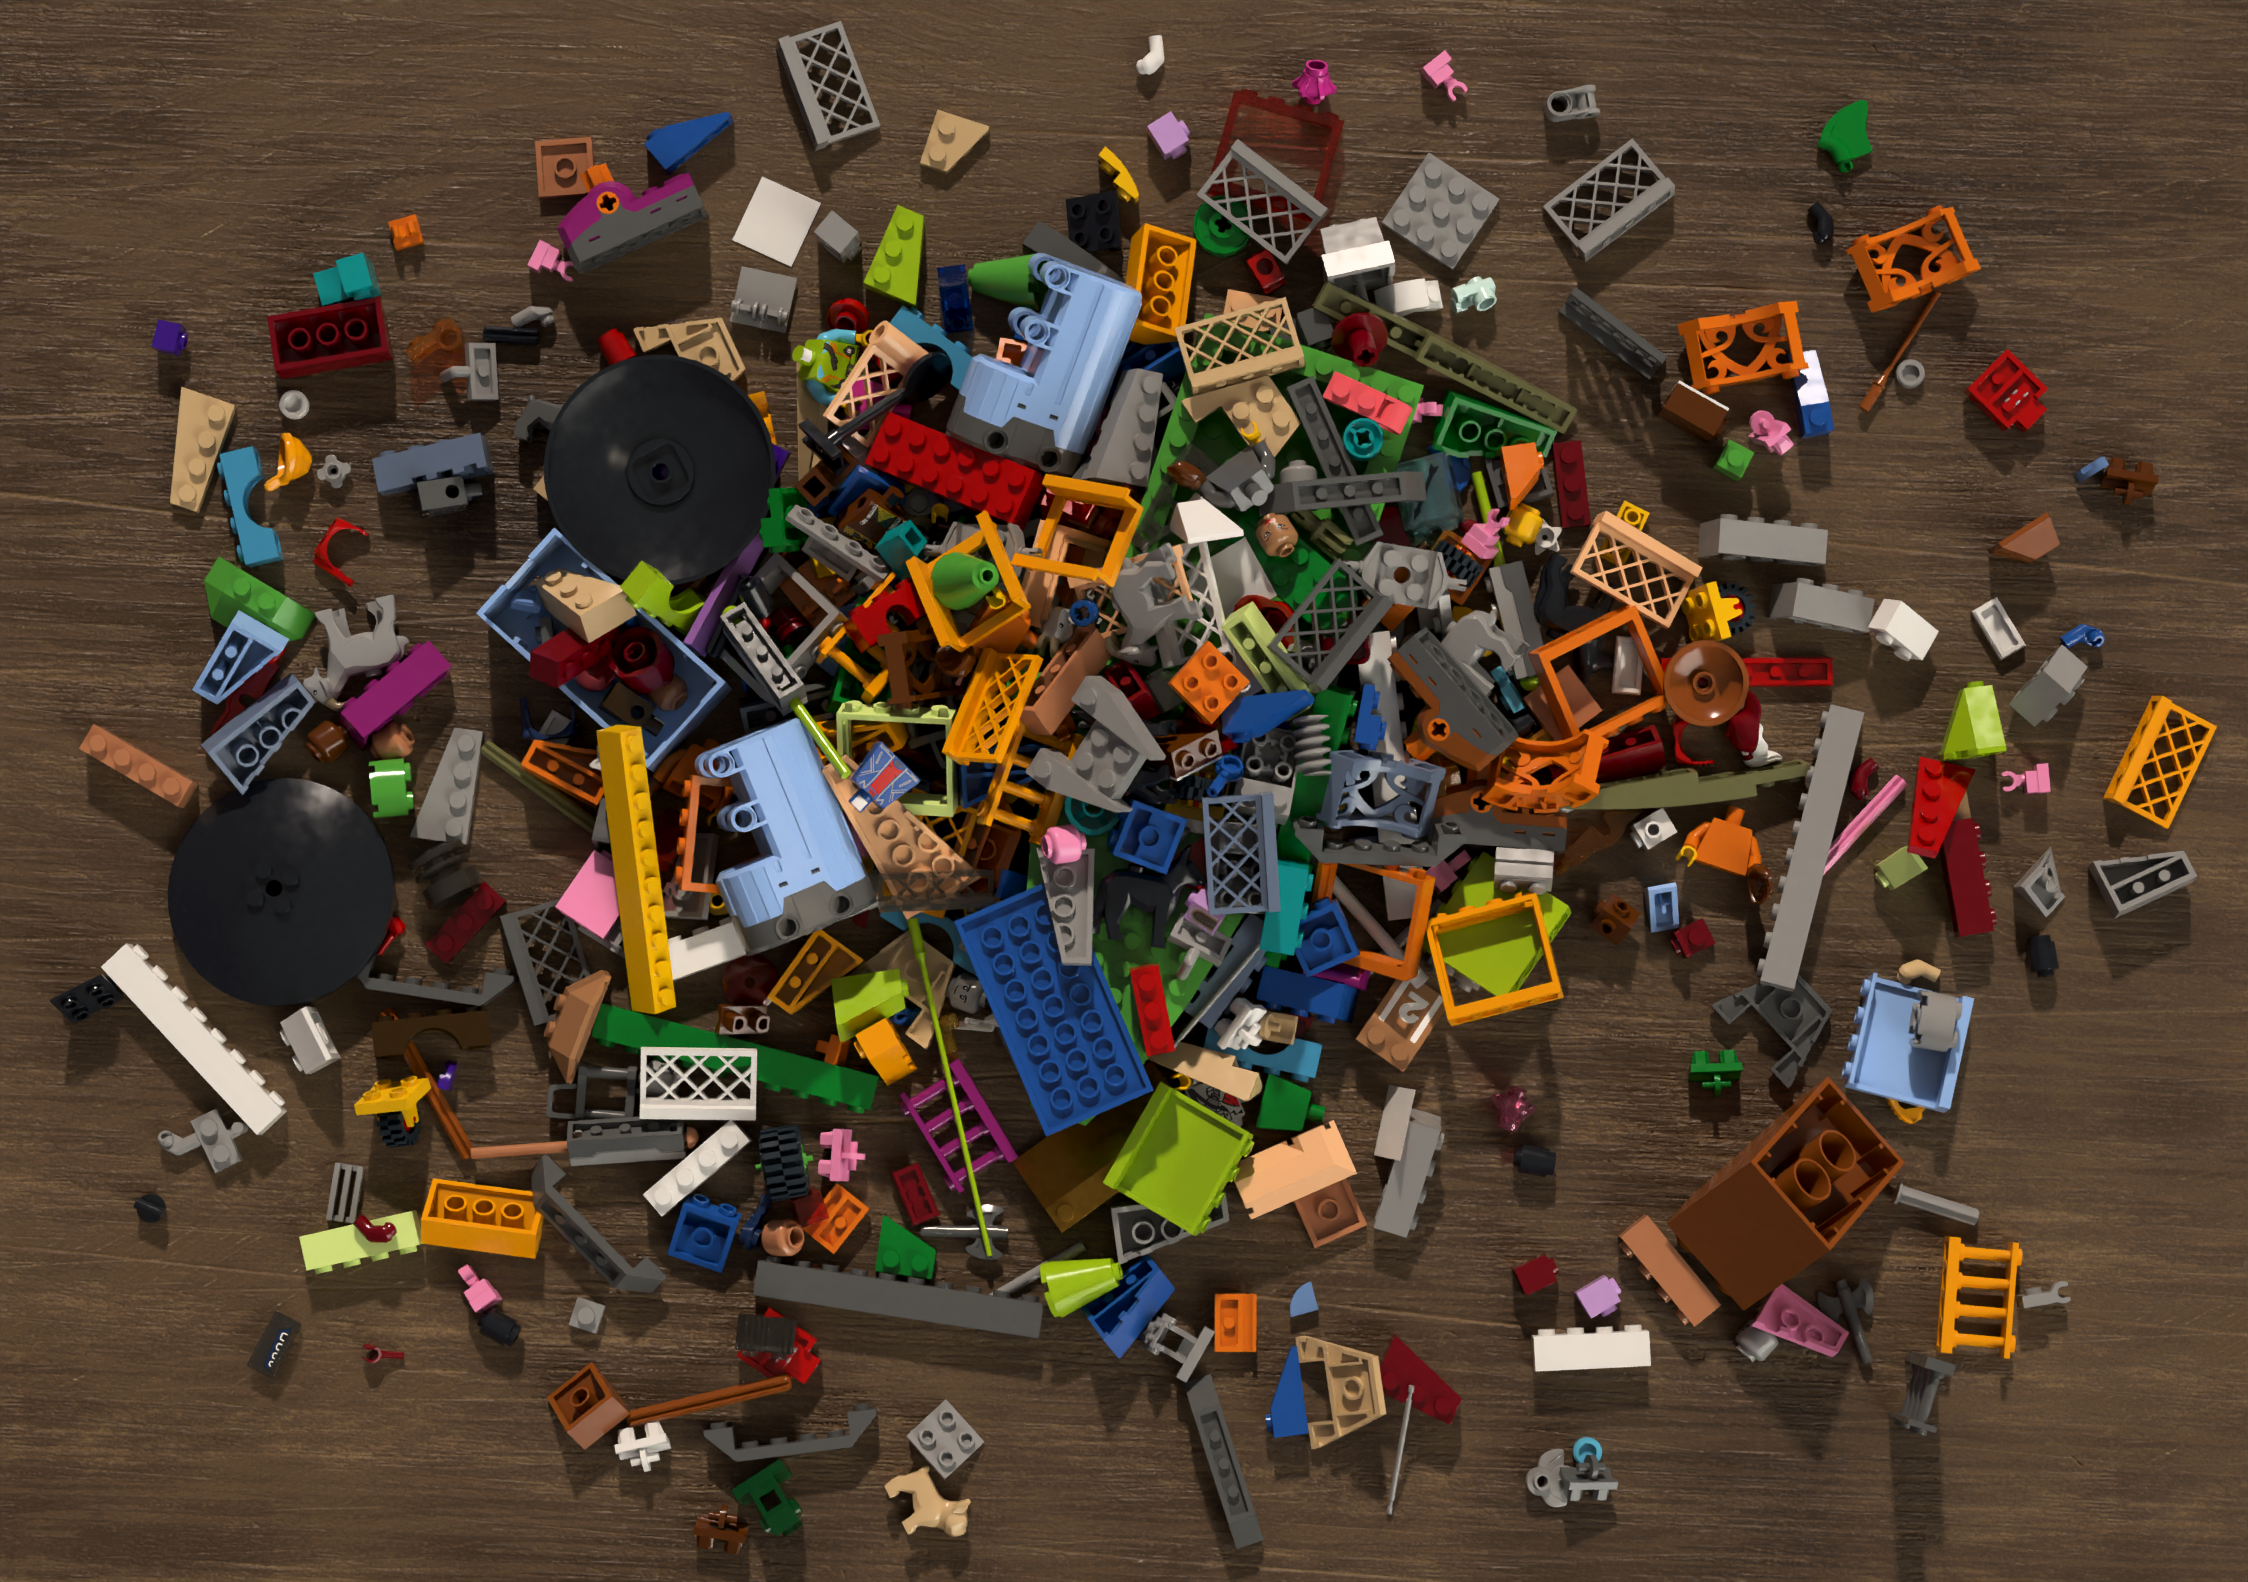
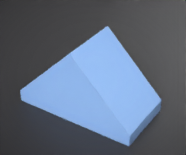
[1643,882,1679,933]

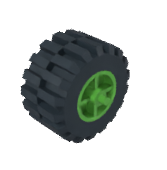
[755,1124,813,1201]

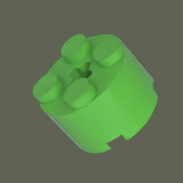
[369,758,414,818]

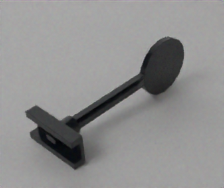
[798,352,952,476]

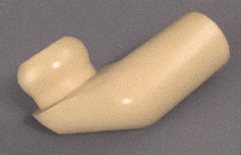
[1897,959,1941,985]

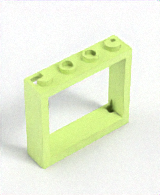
[836,700,958,817]

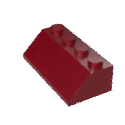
[267,297,394,379]

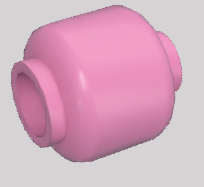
[1041,824,1086,864]

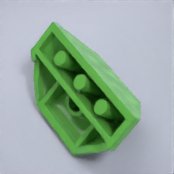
[204,557,316,642]

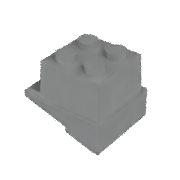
[1320,217,1395,301]

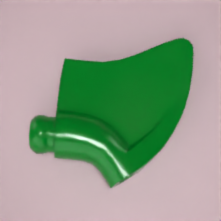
[1817,100,1873,173]

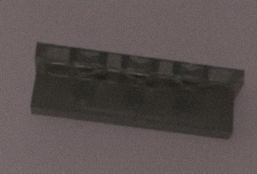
[877,869,996,912]

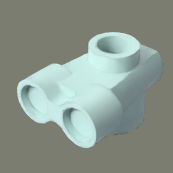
[1450,276,1497,313]

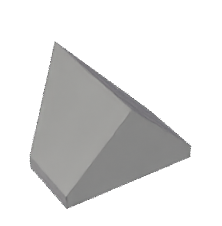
[2013,846,2065,918]

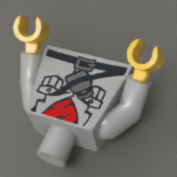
[1171,1073,1256,1127]

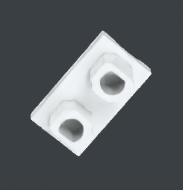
[1214,998,1267,1050]
[614,1421,671,1472]

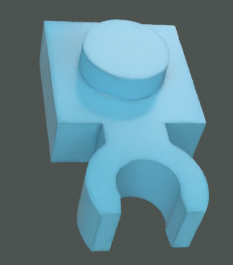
[1490,666,1526,714]

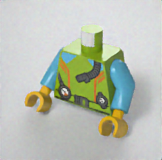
[792,329,873,416]

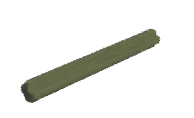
[480,741,596,833]

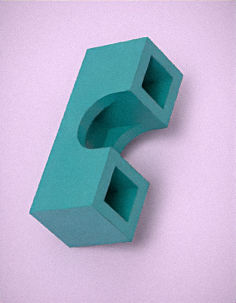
[875,520,928,581]

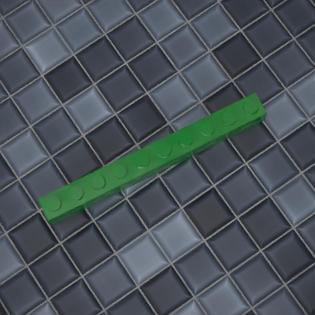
[1264,684,1359,968]
[591,1003,880,1114]

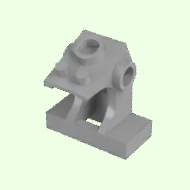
[1138,1312,1215,1382]

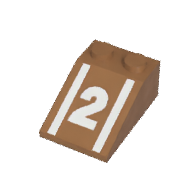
[1354,979,1445,1072]

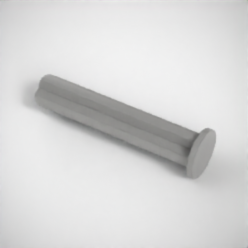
[1892,1182,1979,1225]

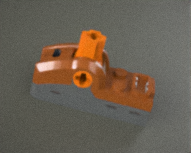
[1387,627,1519,772]
[1419,761,1568,854]

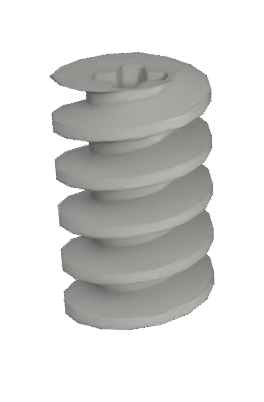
[1292,715,1332,776]

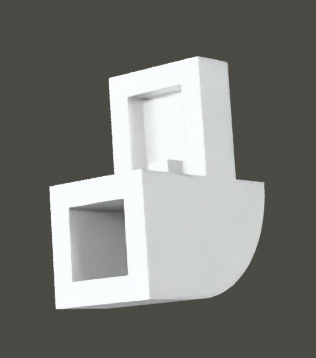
[1374,278,1443,317]

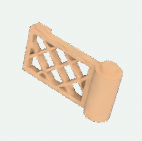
[823,321,929,448]

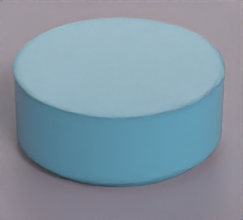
[1572,1437,1602,1463]

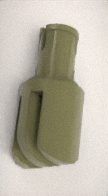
[1290,510,1354,561]

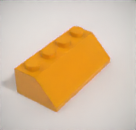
[1125,223,1197,345]
[421,1178,544,1259]

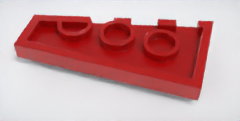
[1907,756,1976,859]

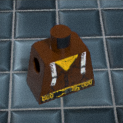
[836,486,904,556]

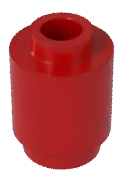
[597,328,637,365]

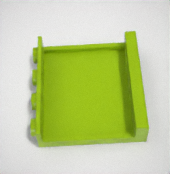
[1422,851,1572,996]
[1103,1082,1254,1236]

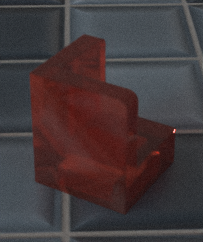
[789,1187,829,1228]

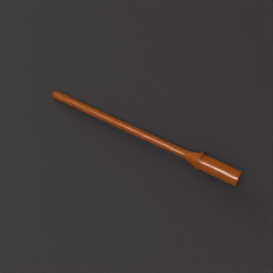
[1859,291,1941,413]

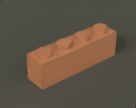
[1020,627,1112,736]
[79,724,199,808]
[1618,1214,1721,1327]

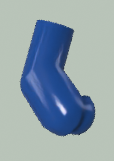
[2059,624,2105,649]
[890,1007,922,1027]

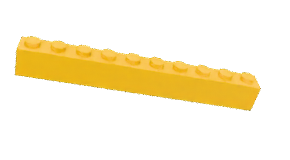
[596,725,676,1014]

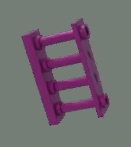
[898,1059,1019,1193]

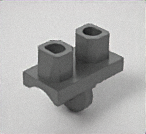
[1559,1455,1619,1501]

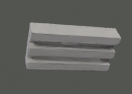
[326,1162,365,1224]

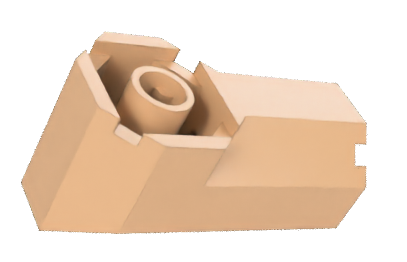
[1233,1120,1357,1219]

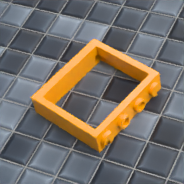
[1426,892,1564,1026]

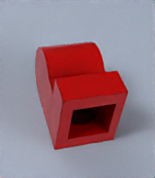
[1243,248,1286,296]

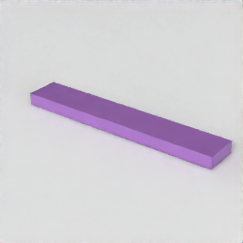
[684,510,771,657]

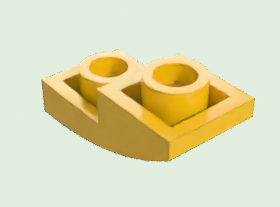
[1098,146,1139,204]
[1599,500,1650,566]

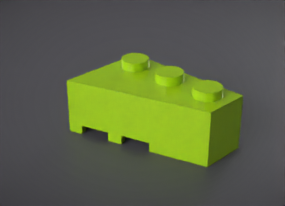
[863,205,925,309]

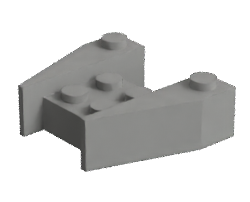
[1025,676,1166,813]

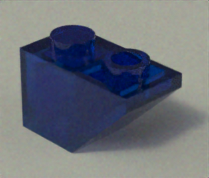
[937,264,974,333]

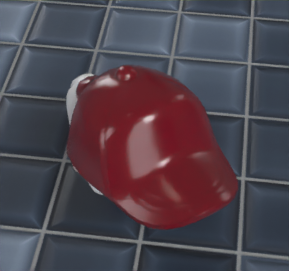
[1725,691,1782,768]

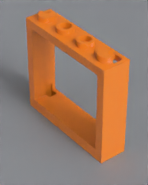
[1527,605,1667,739]
[674,774,733,894]
[1310,861,1436,981]

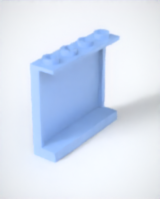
[1841,973,1974,1113]

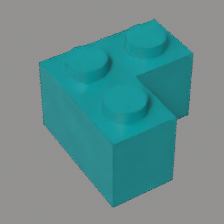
[313,253,381,306]

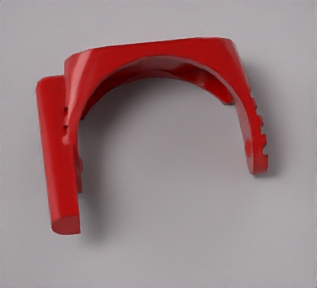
[313,517,369,587]
[1673,715,1714,766]

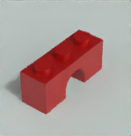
[843,577,927,654]
[1129,962,1175,1056]

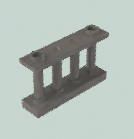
[1888,1350,1956,1436]

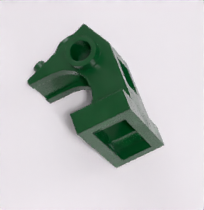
[731,1459,803,1537]

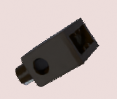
[598,682,665,737]

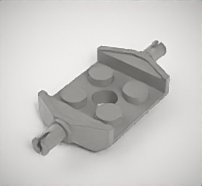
[924,522,1043,583]
[1341,541,1467,610]

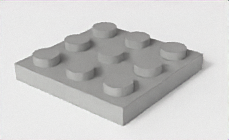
[1381,153,1500,271]

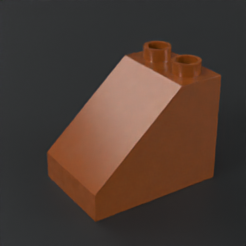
[1666,1076,1905,1311]

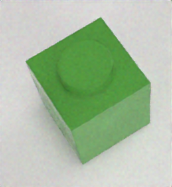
[1712,439,1755,482]

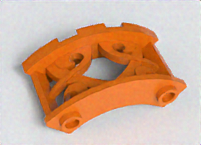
[1846,205,1981,313]
[1677,301,1809,395]
[1481,729,1609,813]

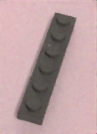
[1286,376,1383,547]

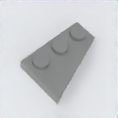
[663,833,719,920]

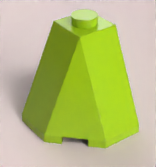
[1938,681,2007,761]
[831,969,910,1042]

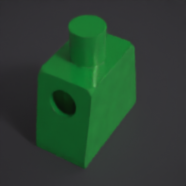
[1255,1074,1325,1131]

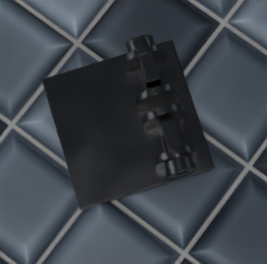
[1066,190,1123,253]
[50,974,124,1023]

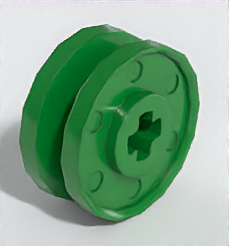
[1193,195,1251,258]

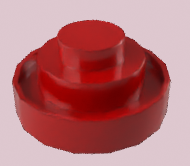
[827,298,870,334]

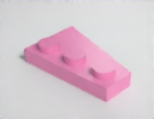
[1751,1284,1849,1357]

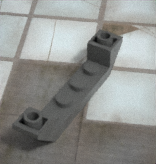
[1257,471,1427,517]
[1291,816,1468,867]
[357,955,517,1007]
[531,1154,667,1293]
[1183,1373,1264,1549]
[703,1403,878,1462]

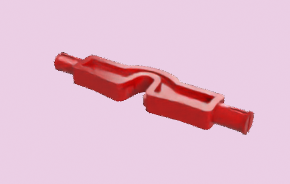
[211,648,287,734]

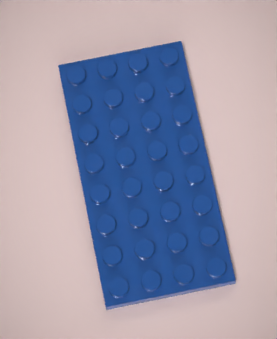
[954,883,1153,1137]

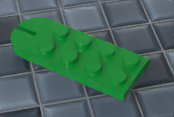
[1218,505,1358,630]

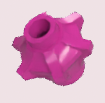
[1292,60,1337,105]

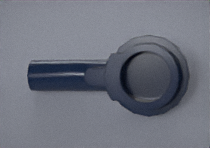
[739,1194,772,1250]

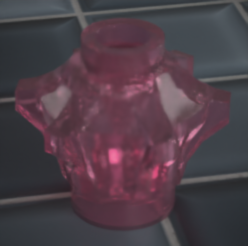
[1492,1086,1537,1131]

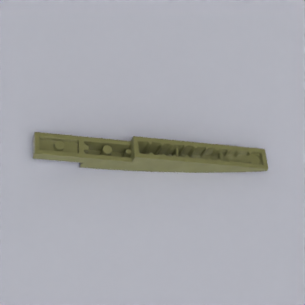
[1313,280,1578,434]
[1559,759,1811,809]

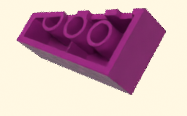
[340,640,451,751]

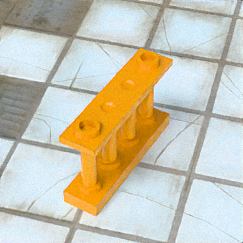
[816,571,932,704]
[977,719,1085,846]
[1936,1236,2022,1359]

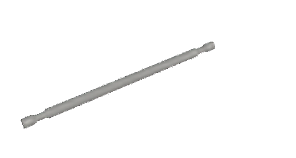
[1174,942,1260,1048]
[1386,1385,1414,1514]

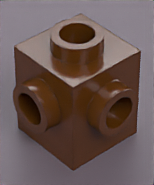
[1590,893,1641,946]

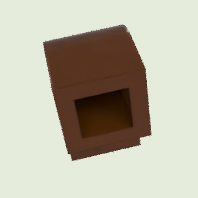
[794,444,860,507]

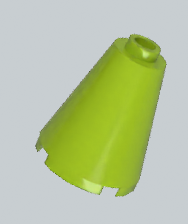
[1040,1258,1123,1318]

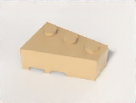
[535,568,636,643]

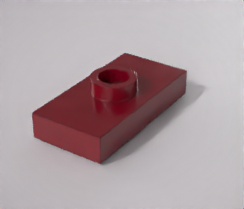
[891,1162,940,1226]

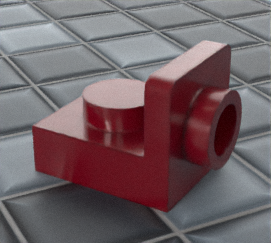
[1670,918,1716,959]

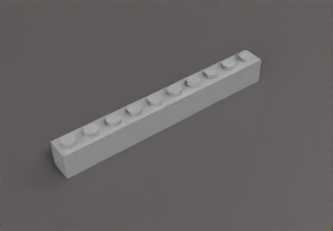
[1756,704,1864,992]

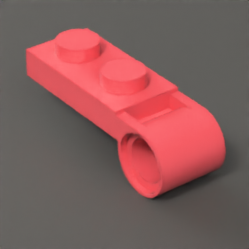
[1322,371,1413,435]

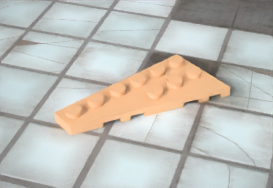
[821,755,982,919]

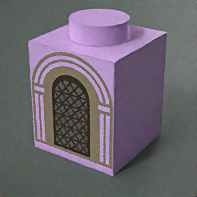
[1183,884,1226,936]

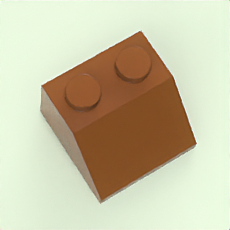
[547,1362,630,1450]

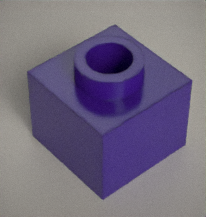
[152,319,188,356]

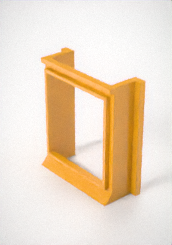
[1011,474,1144,588]
[905,511,1031,653]

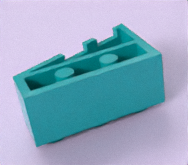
[1259,856,1314,956]

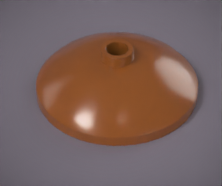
[1663,640,1749,726]

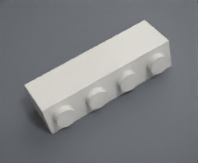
[643,1120,752,1216]
[1531,1325,1651,1372]

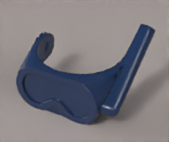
[520,697,577,742]

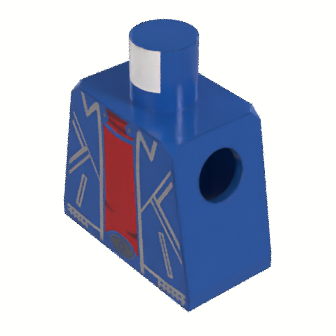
[848,741,921,813]

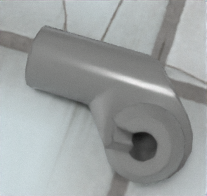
[511,306,555,328]
[157,1130,201,1156]

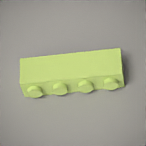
[1221,601,1317,722]
[299,1210,421,1274]

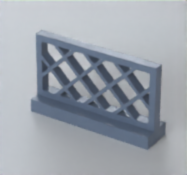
[1201,791,1281,915]

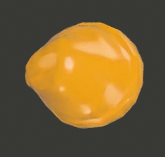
[264,433,312,492]

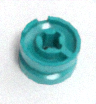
[1343,418,1383,461]

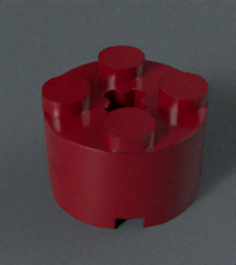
[608,627,675,695]

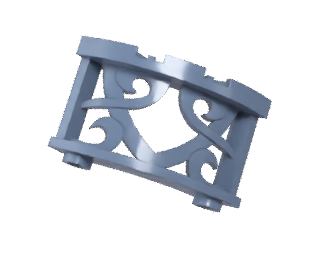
[1315,750,1446,840]

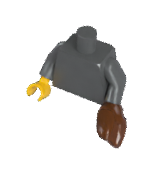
[1166,421,1276,512]

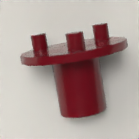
[1331,313,1388,367]

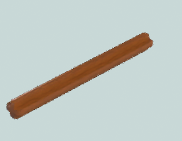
[380,1007,474,1160]
[627,1374,792,1427]

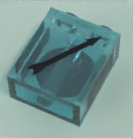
[1396,451,1466,538]

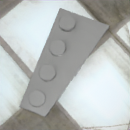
[410,728,484,845]
[1036,848,1095,966]

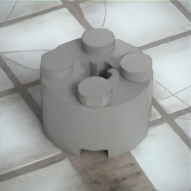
[1909,990,1962,1052]

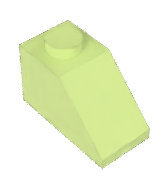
[1874,846,1928,890]

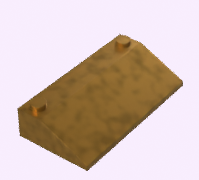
[1012,1061,1169,1233]

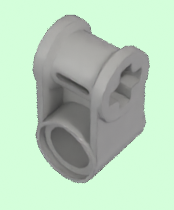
[1543,85,1601,122]

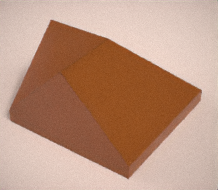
[1988,512,2060,563]

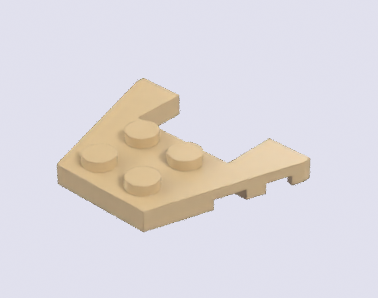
[633,318,747,382]
[1181,375,1301,458]
[844,930,956,1049]
[1295,1336,1386,1449]

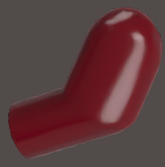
[1849,757,1879,800]
[353,1214,397,1243]

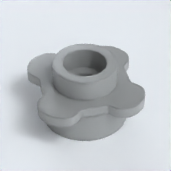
[317,455,351,488]

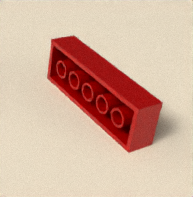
[865,411,1044,531]

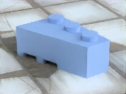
[192,610,289,704]

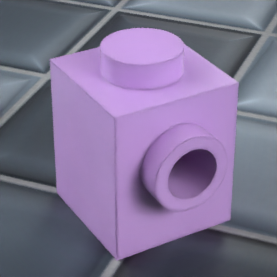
[1147,111,1191,160]
[1574,1275,1621,1318]

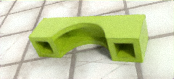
[620,560,707,636]

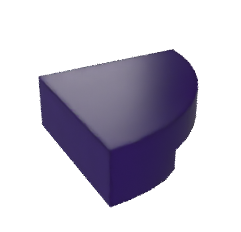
[437,1060,459,1090]

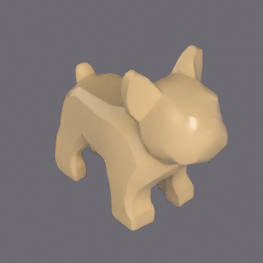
[884,1465,971,1537]

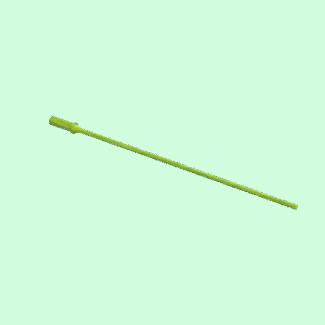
[907,917,992,1257]

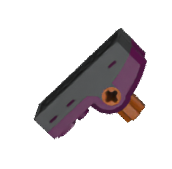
[557,163,709,274]

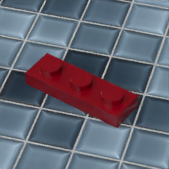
[1552,440,1591,529]
[425,882,507,964]

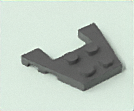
[1711,973,1832,1089]

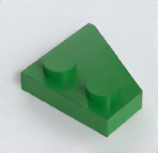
[875,1216,936,1279]

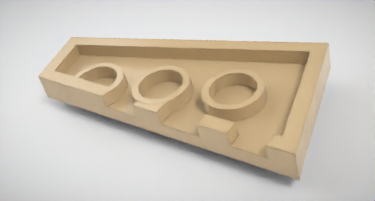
[170,387,237,513]

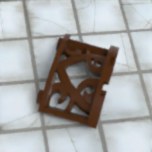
[877,623,974,710]

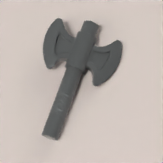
[921,1205,1008,1260]
[1817,1277,1874,1364]

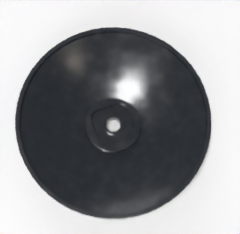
[544,355,776,585]
[168,778,396,1007]

